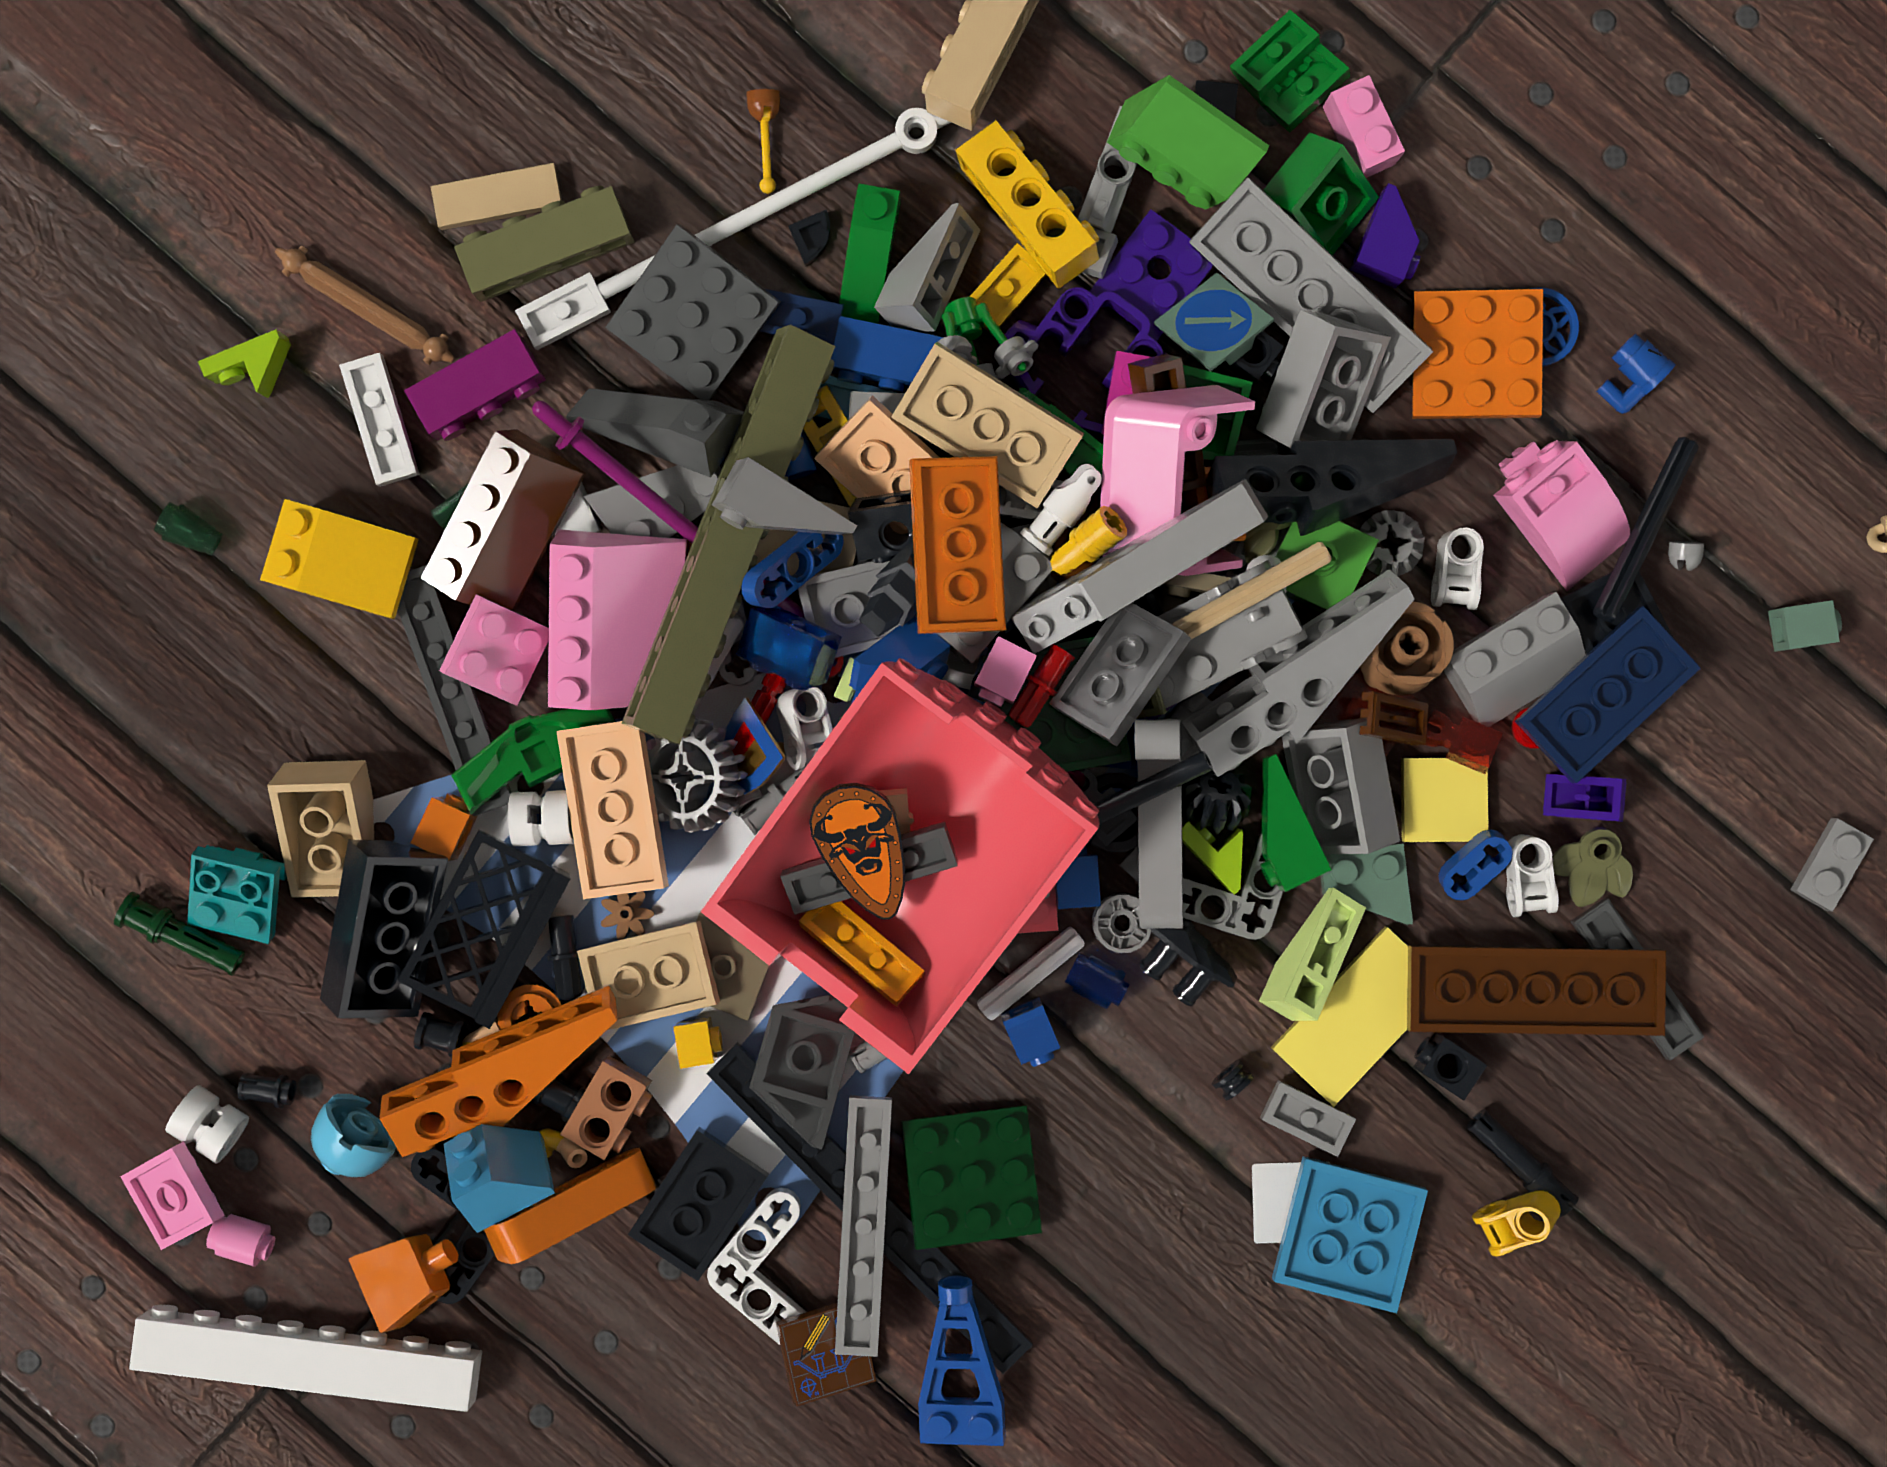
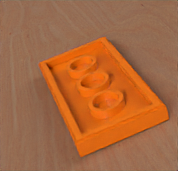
[909,456,1006,634]

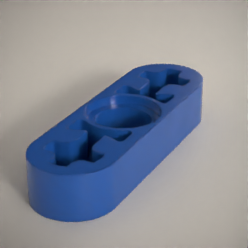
[741,532,844,608]

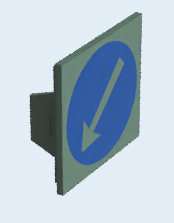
[1154,273,1274,372]

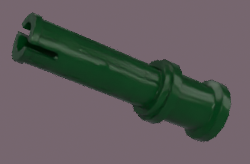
[114,891,245,976]

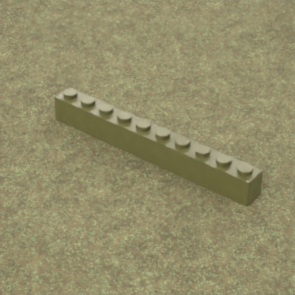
[621,325,835,745]

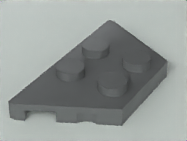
[749,994,855,1149]

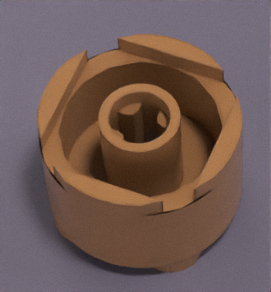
[1360,602,1454,696]

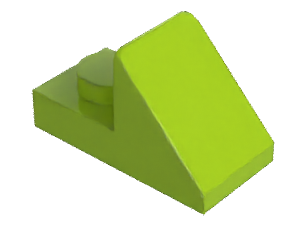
[198,329,291,398]
[1182,820,1243,895]

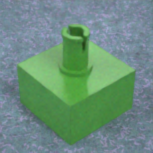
[1275,521,1379,613]

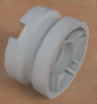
[1092,893,1151,953]

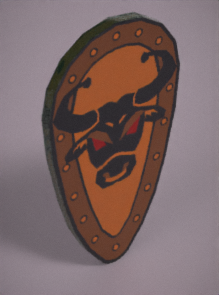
[809,783,905,920]

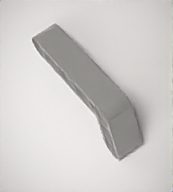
[1135,719,1183,929]

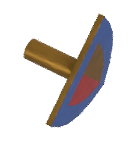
[724,697,787,796]

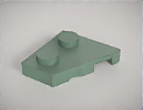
[1320,843,1413,925]

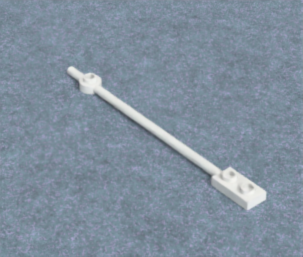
[515,108,951,350]

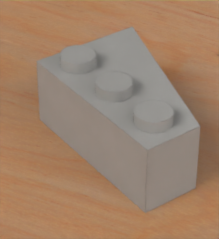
[583,465,722,539]

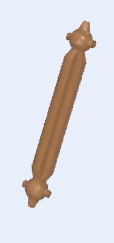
[275,246,455,365]

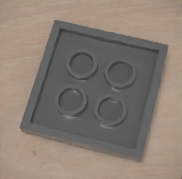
[605,224,781,401]

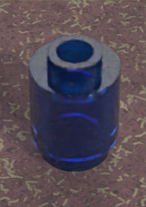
[1064,953,1130,1010]

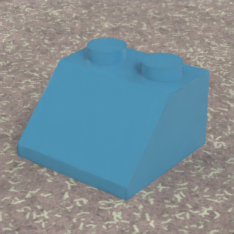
[443,1124,555,1233]

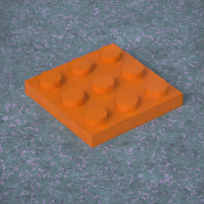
[1412,289,1543,419]

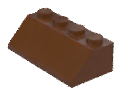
[421,429,586,612]

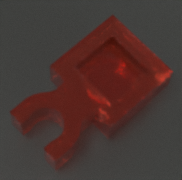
[1425,710,1503,774]

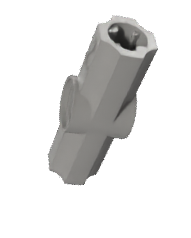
[1078,106,1137,233]

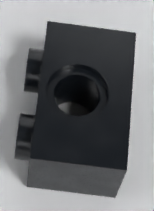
[848,490,913,563]

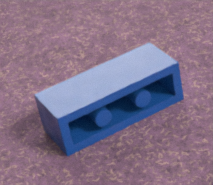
[831,316,944,393]

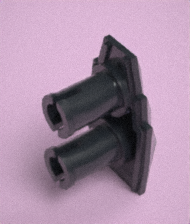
[859,541,917,637]
[1139,918,1237,1006]

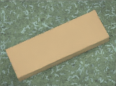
[430,163,562,230]

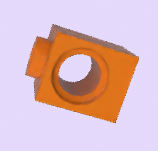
[410,793,478,861]

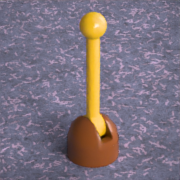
[746,89,780,194]

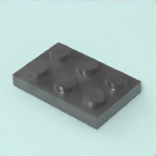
[1049,603,1191,746]

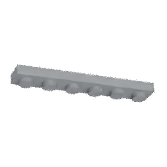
[835,1095,892,1357]

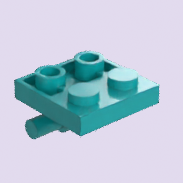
[187,845,287,944]

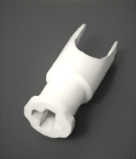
[1020,464,1102,556]

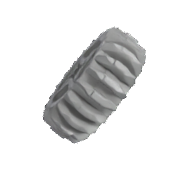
[646,719,748,833]

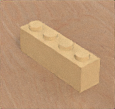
[922,0,1039,131]

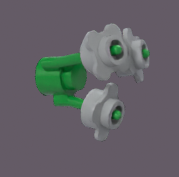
[938,297,1038,381]

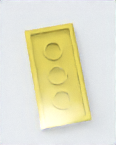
[1270,926,1408,1107]

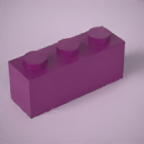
[404,329,546,441]

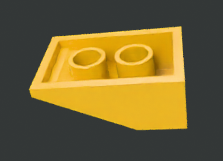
[260,499,419,620]

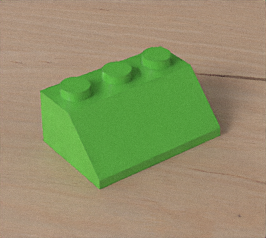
[1107,75,1269,210]

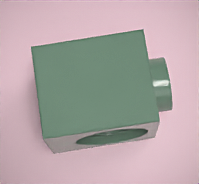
[1768,600,1842,652]

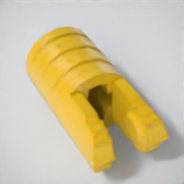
[1050,506,1127,575]

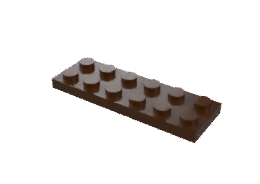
[1407,946,1666,1036]

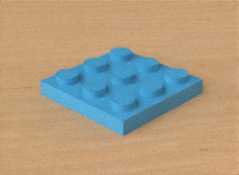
[1272,1156,1428,1313]

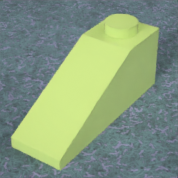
[1259,888,1366,1021]

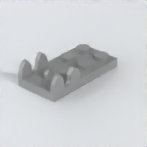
[1157,560,1308,708]

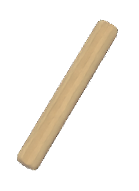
[1172,542,1332,639]

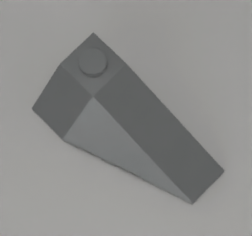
[566,388,744,478]

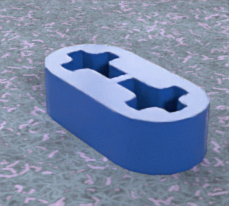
[1438,830,1513,901]

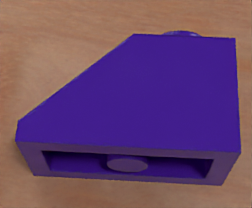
[1350,183,1420,289]

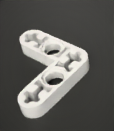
[707,1188,805,1345]

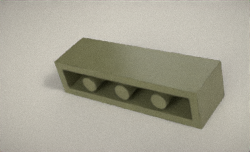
[454,185,635,302]

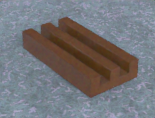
[1359,692,1428,745]

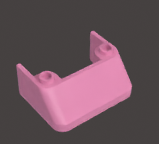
[1100,385,1255,576]

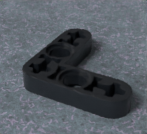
[411,1145,495,1304]

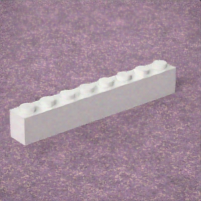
[129,1305,482,1412]

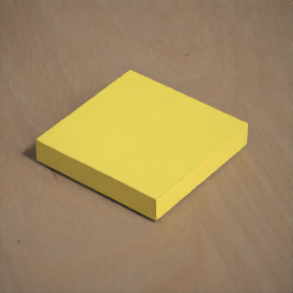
[1401,758,1488,842]

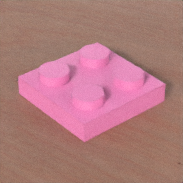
[439,594,549,706]
[120,1141,225,1250]

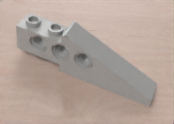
[1011,479,1268,654]
[1181,569,1415,777]

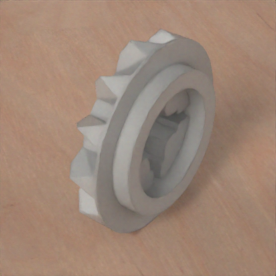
[1359,510,1425,576]

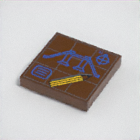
[775,1302,876,1407]

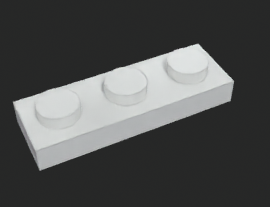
[339,353,420,487]

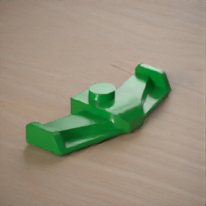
[451,709,616,815]

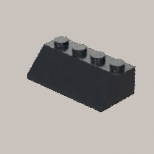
[320,839,448,1019]

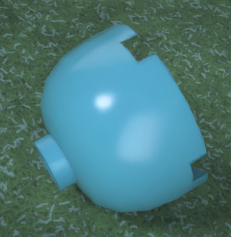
[311,1094,397,1177]

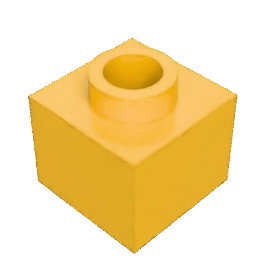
[673,1017,723,1069]

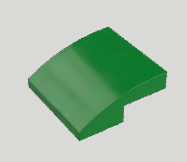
[1230,10,1350,133]

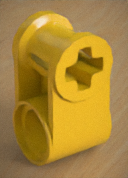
[1472,1190,1561,1256]

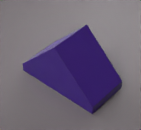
[1543,774,1627,822]

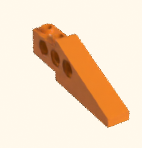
[379,986,617,1157]

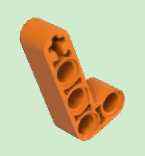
[484,1148,657,1264]

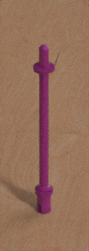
[532,401,804,630]

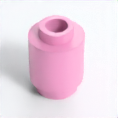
[206,1214,275,1267]

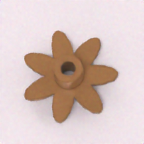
[601,891,655,940]

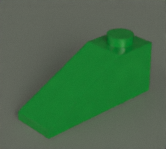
[839,183,901,324]
[1260,754,1332,892]

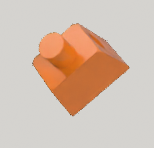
[348,1234,458,1333]

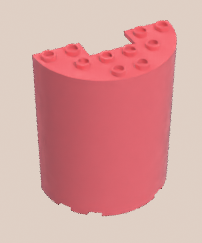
[701,658,1100,1074]

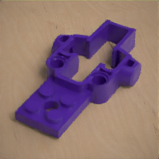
[994,209,1214,443]

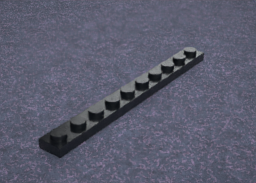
[706,1042,1033,1374]

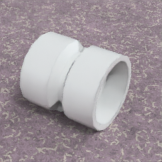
[508,790,574,846]
[165,1085,249,1164]

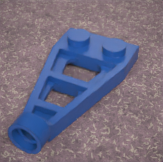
[918,1276,1006,1446]

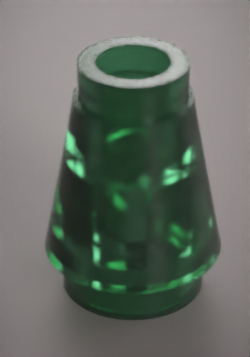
[154,502,223,556]

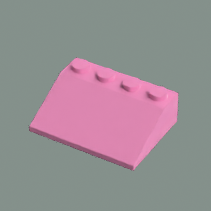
[548,530,687,710]

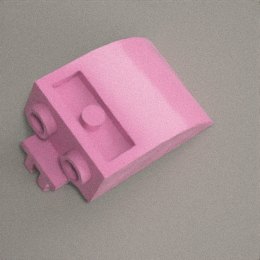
[1493,440,1630,591]

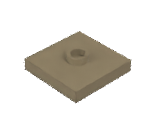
[696,912,769,1021]

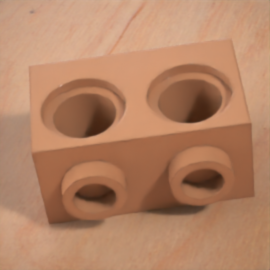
[560,1055,653,1160]

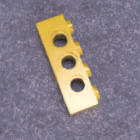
[955,120,1099,289]

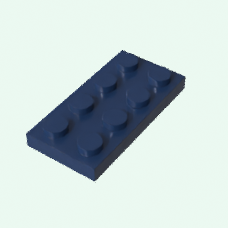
[1515,606,1701,783]

